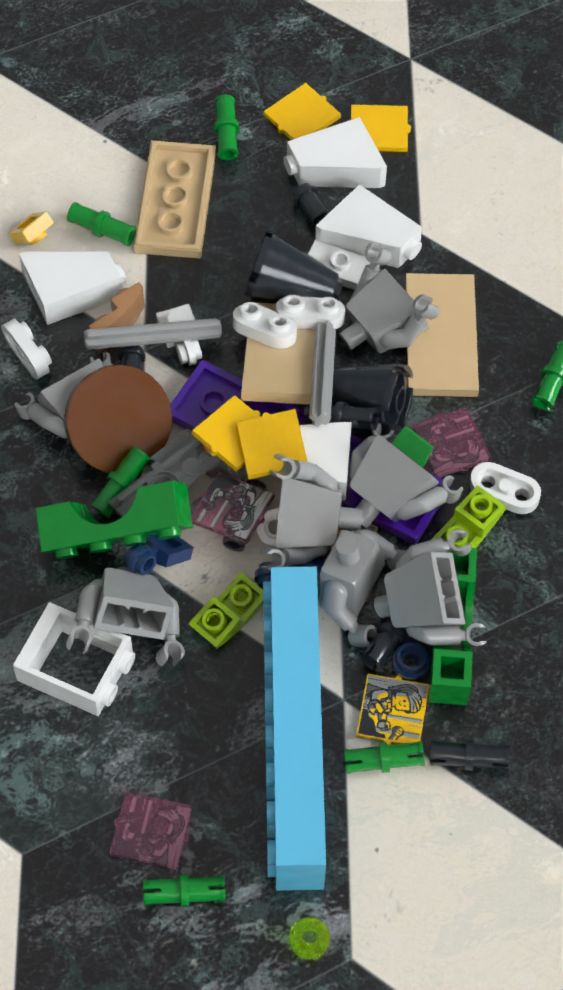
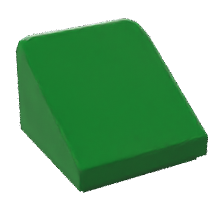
[391,426,434,468]

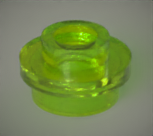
[289,917,330,960]

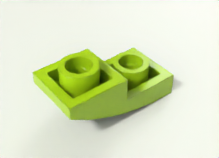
[431,485,506,548]
[189,572,263,649]

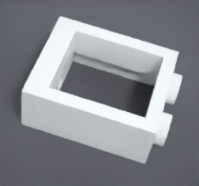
[13,602,135,716]

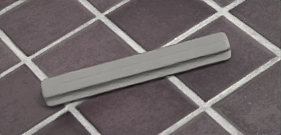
[84,318,222,350]
[309,321,336,427]

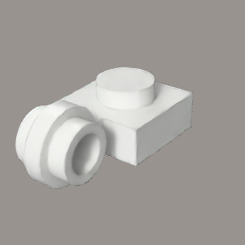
[156,304,202,366]

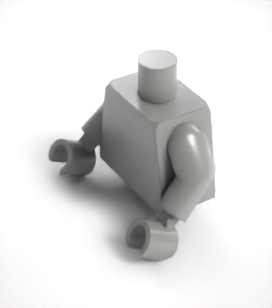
[339,242,439,353]
[14,352,113,438]
[349,424,463,528]
[260,454,363,571]
[320,529,406,647]
[374,529,487,647]
[66,567,185,667]

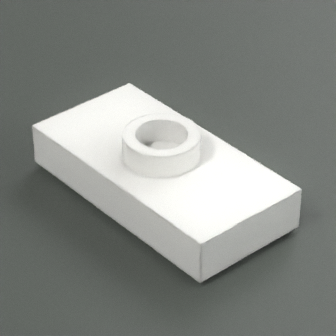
[308,240,370,290]

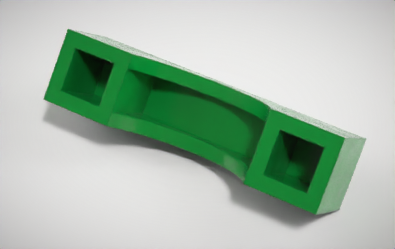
[36,480,193,559]
[429,548,477,705]

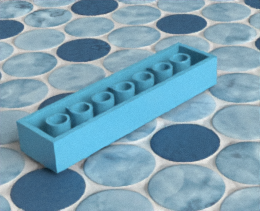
[263,566,326,891]

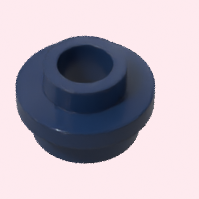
[392,642,430,680]

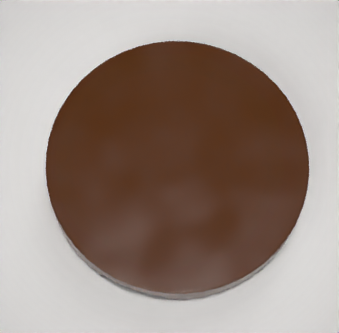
[64,365,172,473]

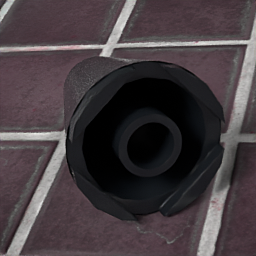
[244,230,343,301]
[332,364,413,435]

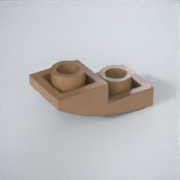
[89,282,145,354]

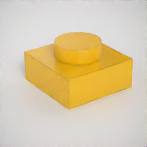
[8,212,54,245]

